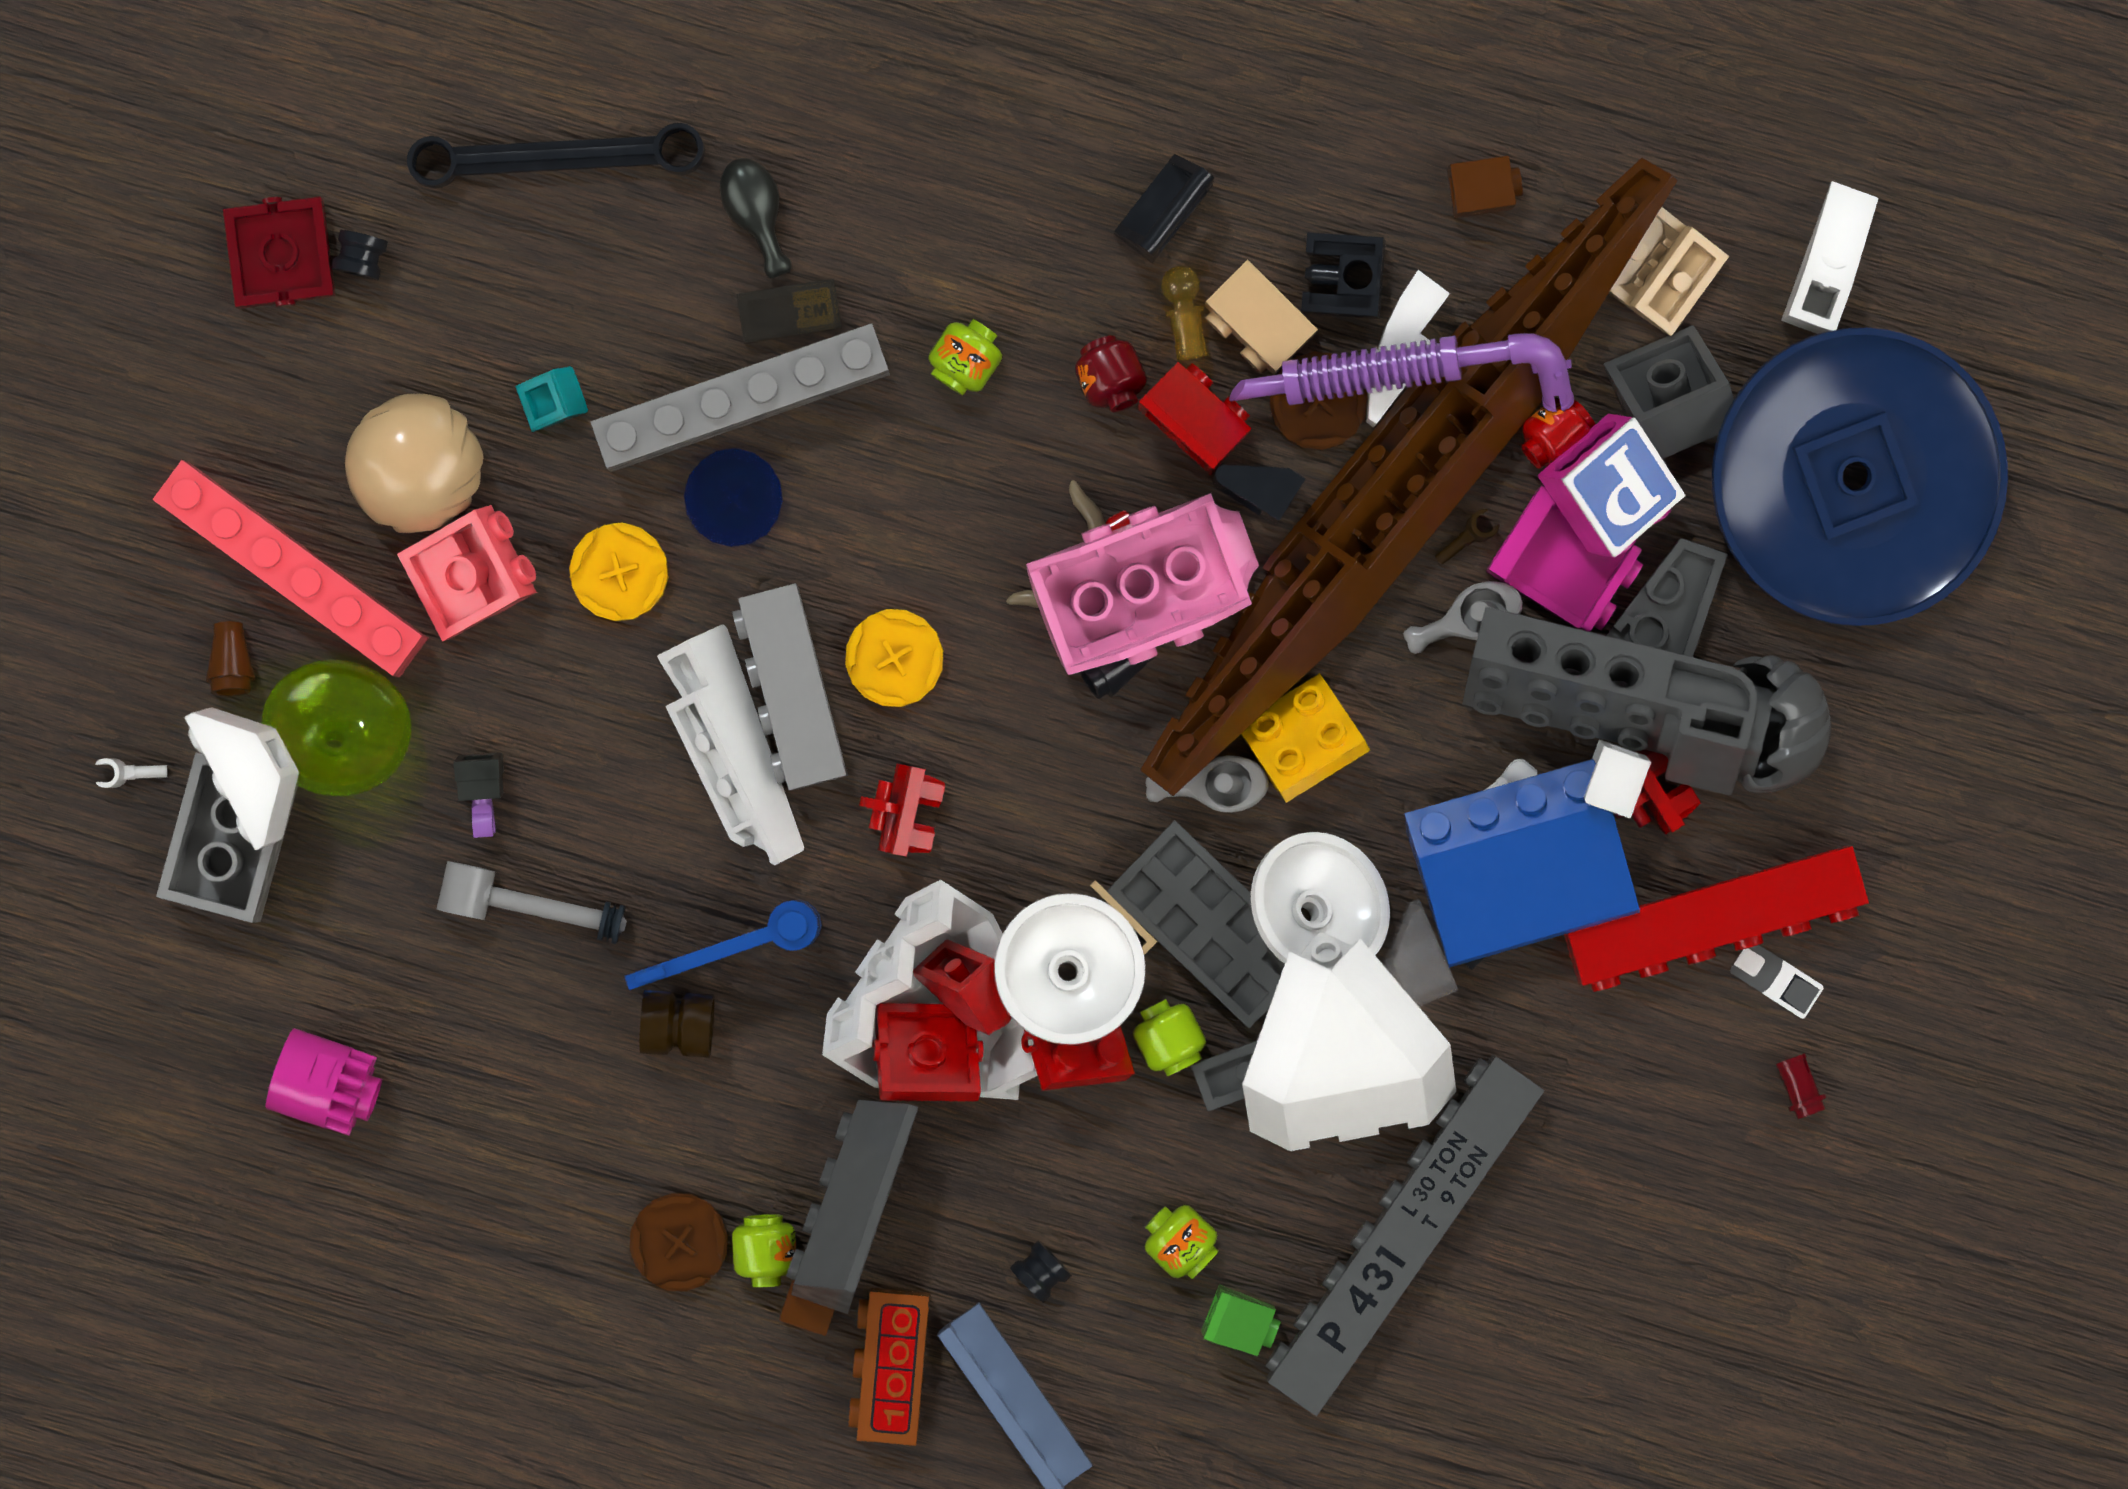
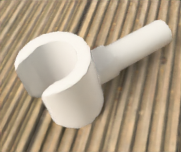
[95,758,168,788]
[1485,759,1537,790]

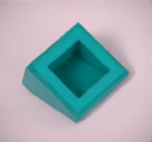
[515,366,588,432]

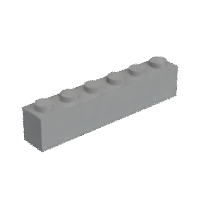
[590,323,890,472]

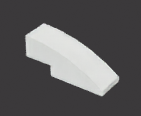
[1366,270,1450,428]

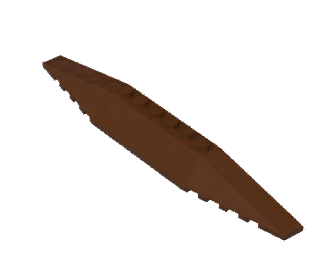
[1140,158,1678,796]

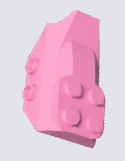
[1026,493,1259,675]

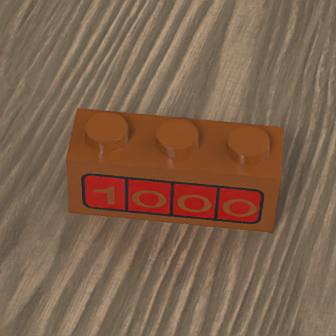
[848,1288,930,1446]

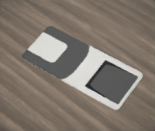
[1730,945,1823,1019]

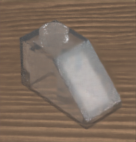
[1383,898,1458,1007]

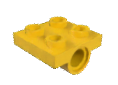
[1241,673,1371,803]

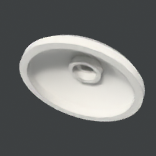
[1251,832,1390,964]
[994,894,1145,1045]

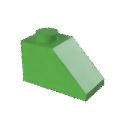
[1201,1284,1281,1356]

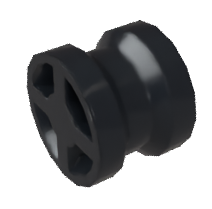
[331,230,388,281]
[1010,1240,1072,1303]

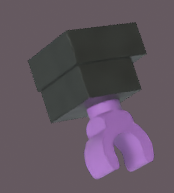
[453,752,504,838]

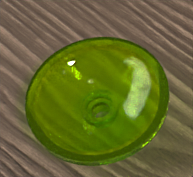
[261,660,411,796]

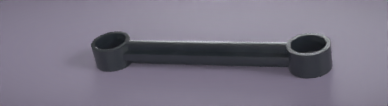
[407,123,705,189]

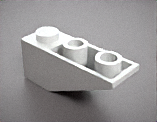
[1781,181,1878,334]

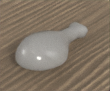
[1403,581,1523,654]
[1145,755,1269,813]

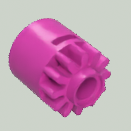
[265,1028,382,1136]

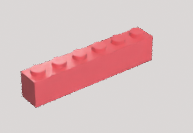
[152,460,428,678]

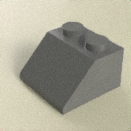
[1603,325,1734,459]

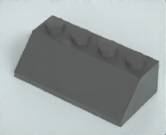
[786,1100,918,1314]

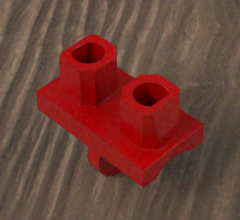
[1613,750,1701,834]
[859,764,945,857]

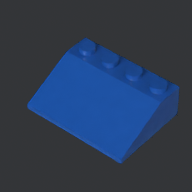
[1404,759,1640,968]

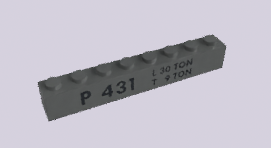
[1264,1054,1545,1417]

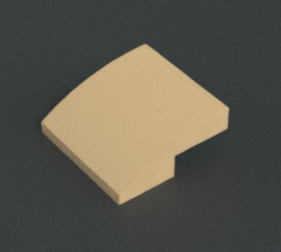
[1609,207,1729,336]

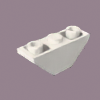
[184,707,299,850]

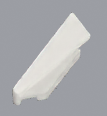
[657,625,804,865]

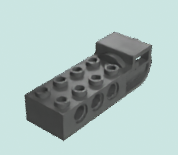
[1462,607,1775,795]

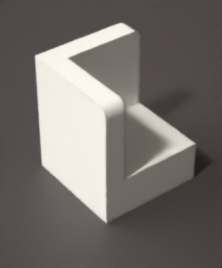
[1584,739,1651,818]

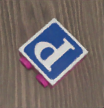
[1537,414,1686,558]

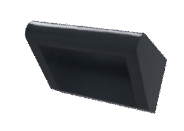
[1114,154,1215,264]
[1213,465,1306,526]

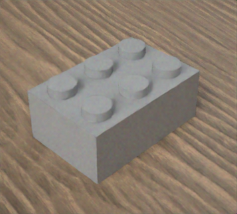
[156,752,300,923]

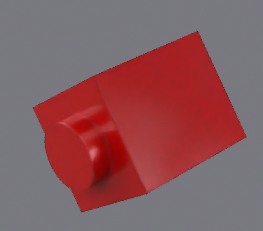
[913,939,1012,1035]

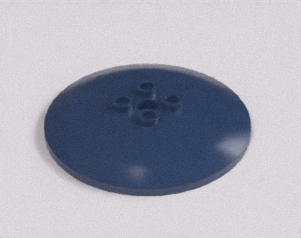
[1712,328,2008,626]

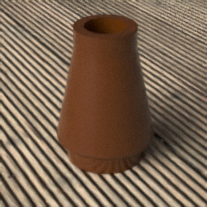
[206,621,255,696]

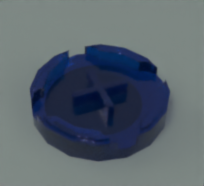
[684,448,783,548]

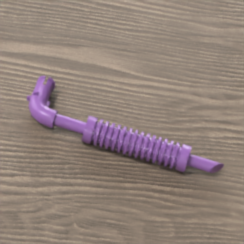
[1229,333,1574,412]

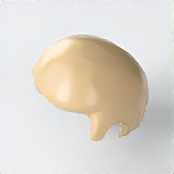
[345,394,484,534]

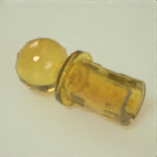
[1161,266,1208,361]

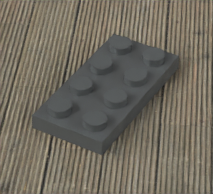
[1107,820,1285,1028]

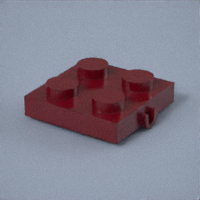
[223,196,336,309]

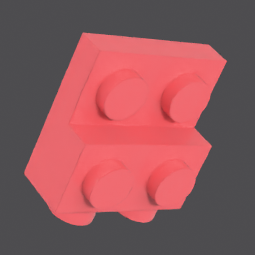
[397,505,537,642]

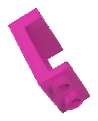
[1485,486,1643,632]

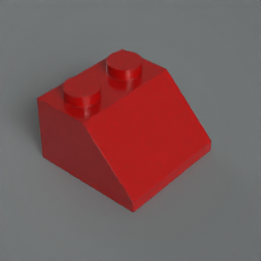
[1138,362,1252,475]

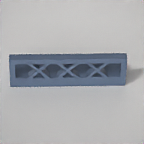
[938,1302,1093,1489]

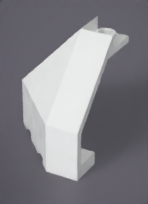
[822,880,1038,1100]
[1242,931,1456,1151]

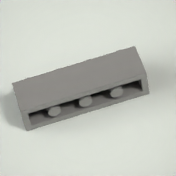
[732,583,848,791]

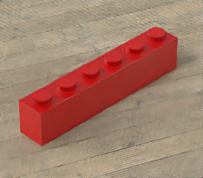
[1564,846,1869,992]

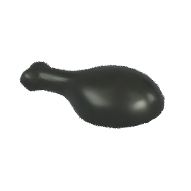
[720,158,792,278]

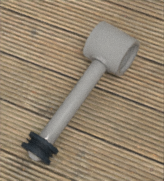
[436,861,627,944]

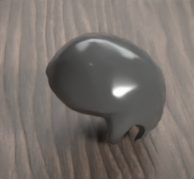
[1733,655,1831,793]

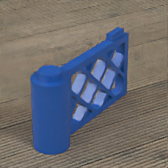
[624,900,822,990]

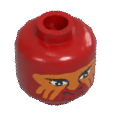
[1521,398,1596,469]

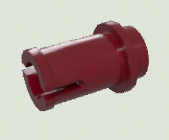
[1775,1053,1826,1119]

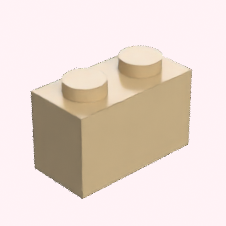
[1205,260,1318,375]

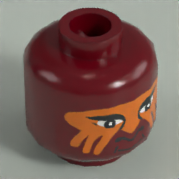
[1075,335,1147,413]

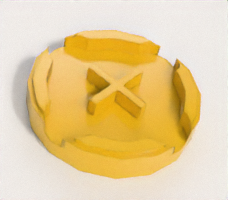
[569,522,669,621]
[845,609,943,707]

